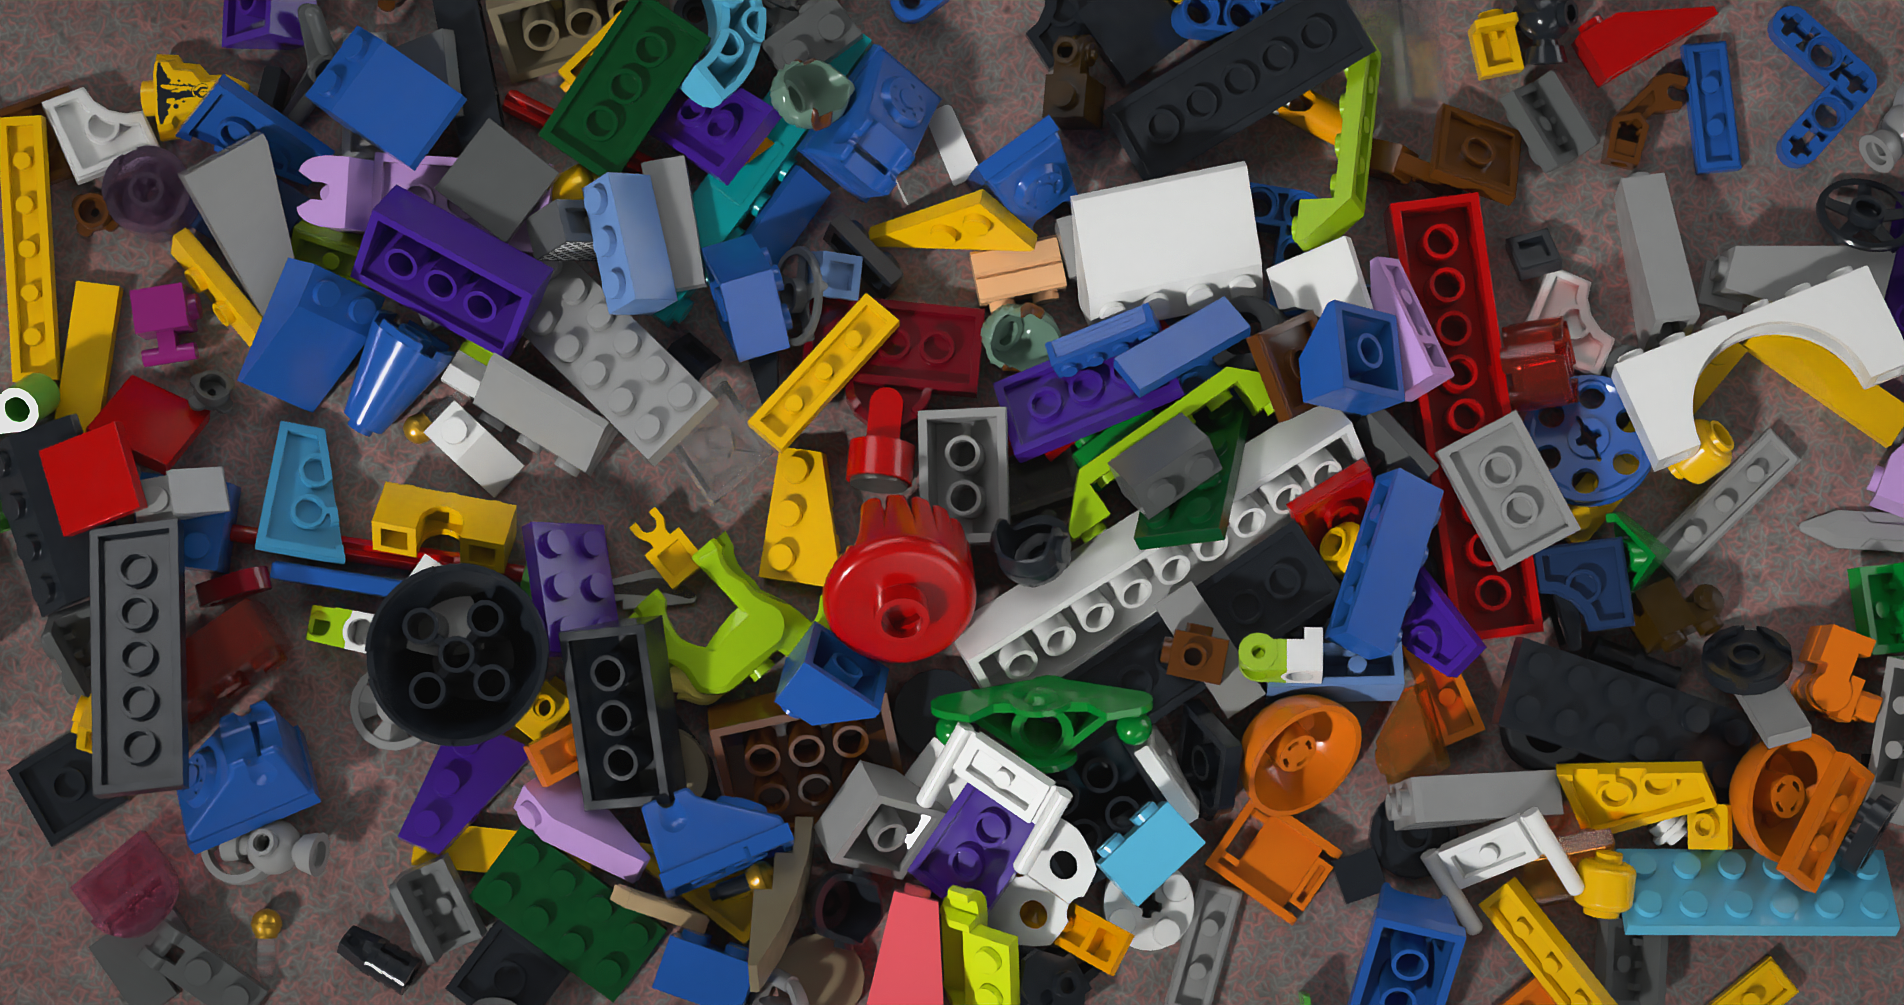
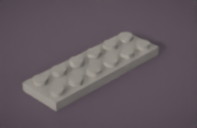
[523,261,720,467]

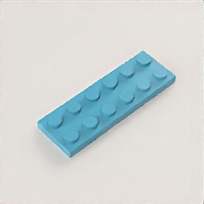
[1615,849,1901,936]

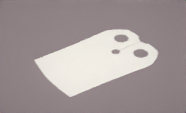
[904,737,1097,946]

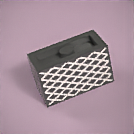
[526,199,597,261]

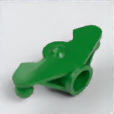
[931,675,1153,774]

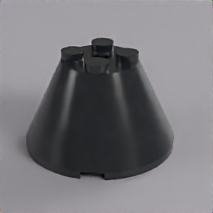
[365,563,549,747]

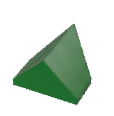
[1606,511,1671,595]

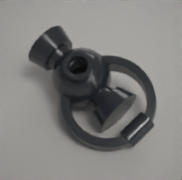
[1512,0,1578,65]

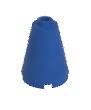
[344,309,456,437]

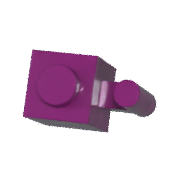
[129,282,203,367]

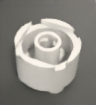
[1101,870,1194,951]

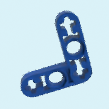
[1767,5,1877,169]

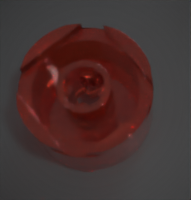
[1500,315,1579,412]

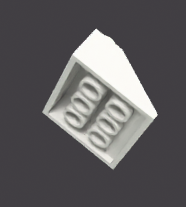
[1070,161,1263,326]

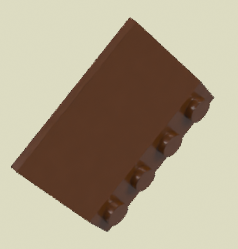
[707,687,904,835]

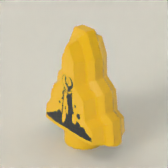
[140,54,251,142]

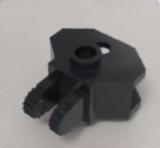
[1018,945,1103,1005]

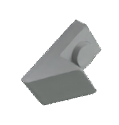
[135,466,231,523]

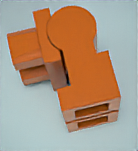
[1791,624,1883,723]

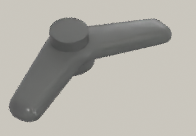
[281,3,337,127]

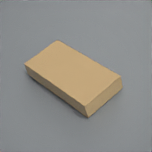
[610,884,710,934]

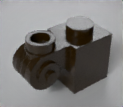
[1042,35,1106,130]
[1628,577,1724,655]

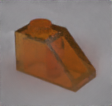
[1375,680,1451,785]

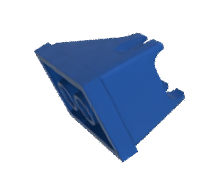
[796,44,942,203]
[965,115,1078,231]
[176,700,321,855]
[642,788,794,900]
[1347,882,1467,1005]

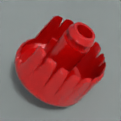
[822,494,977,663]

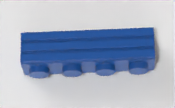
[1045,302,1161,378]

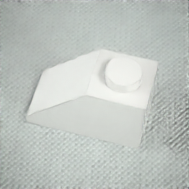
[423,400,525,498]

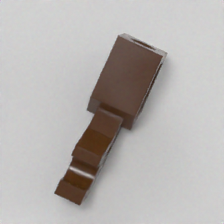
[1600,73,1688,171]
[1369,138,1469,196]

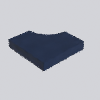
[1533,536,1635,632]

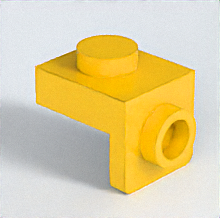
[1467,9,1524,81]
[1687,804,1733,850]

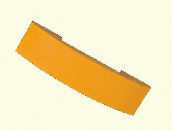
[1016,873,1135,977]

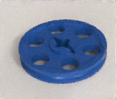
[1523,375,1652,507]

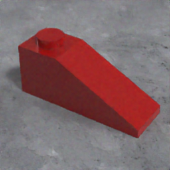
[1571,6,1719,88]

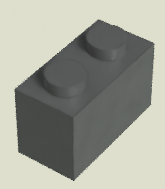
[1108,413,1223,520]

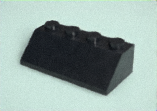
[0,414,117,618]
[559,615,687,811]

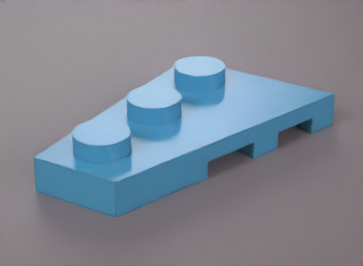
[255,421,345,565]

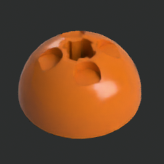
[1239,694,1362,816]
[1729,733,1837,863]

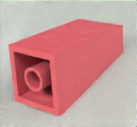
[867,883,944,1005]

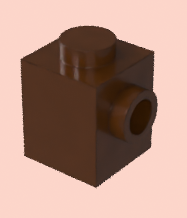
[1160,622,1230,685]

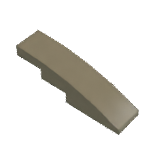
[748,817,815,992]

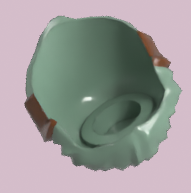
[770,58,855,131]
[981,302,1062,374]

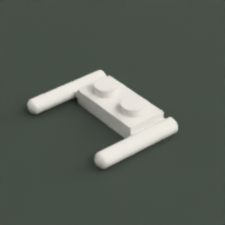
[916,721,1073,874]
[1420,807,1585,935]

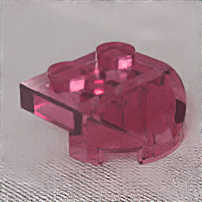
[70,830,180,939]

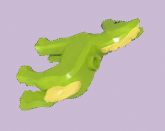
[629,530,832,705]

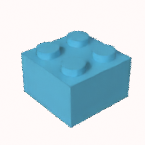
[1095,801,1206,907]

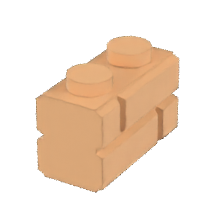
[969,234,1067,313]

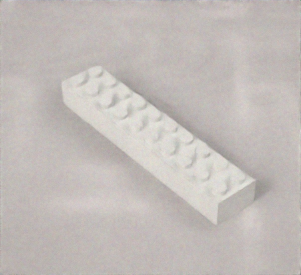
[954,406,1375,688]

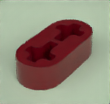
[195,566,272,608]

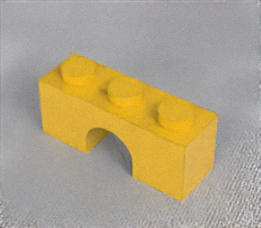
[371,481,517,574]

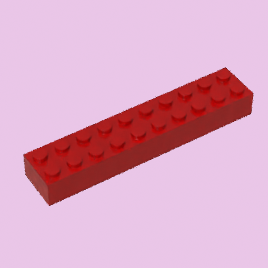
[1383,192,1544,641]

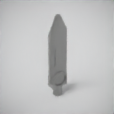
[1798,510,1904,553]

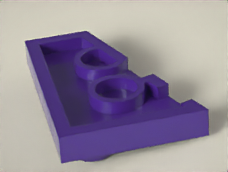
[1401,566,1487,678]
[398,735,530,856]

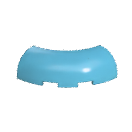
[679,0,766,108]

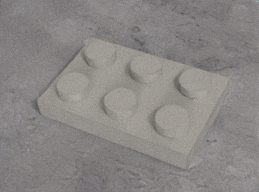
[1434,410,1581,572]

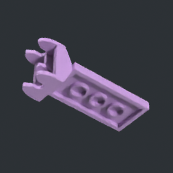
[297,152,554,253]

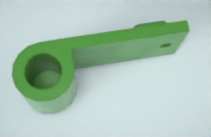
[0,373,60,434]

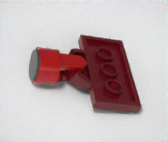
[802,297,985,494]

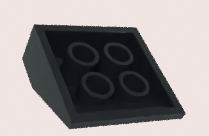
[1045,719,1167,887]

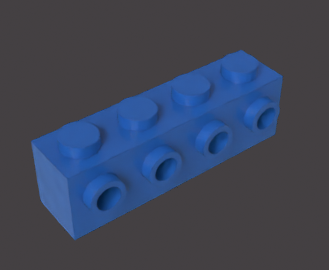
[1324,468,1444,660]

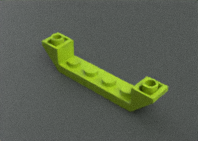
[1291,35,1382,253]
[1068,367,1275,544]

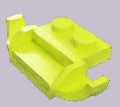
[939,885,1020,1005]

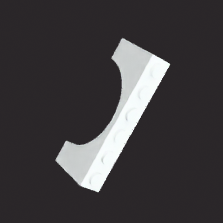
[1611,265,1904,472]

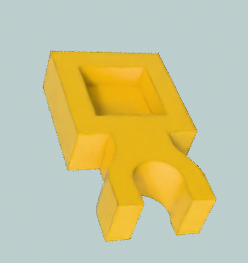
[629,507,701,590]

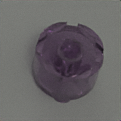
[102,145,199,243]

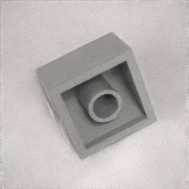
[814,760,947,880]

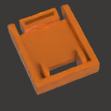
[1204,799,1343,926]

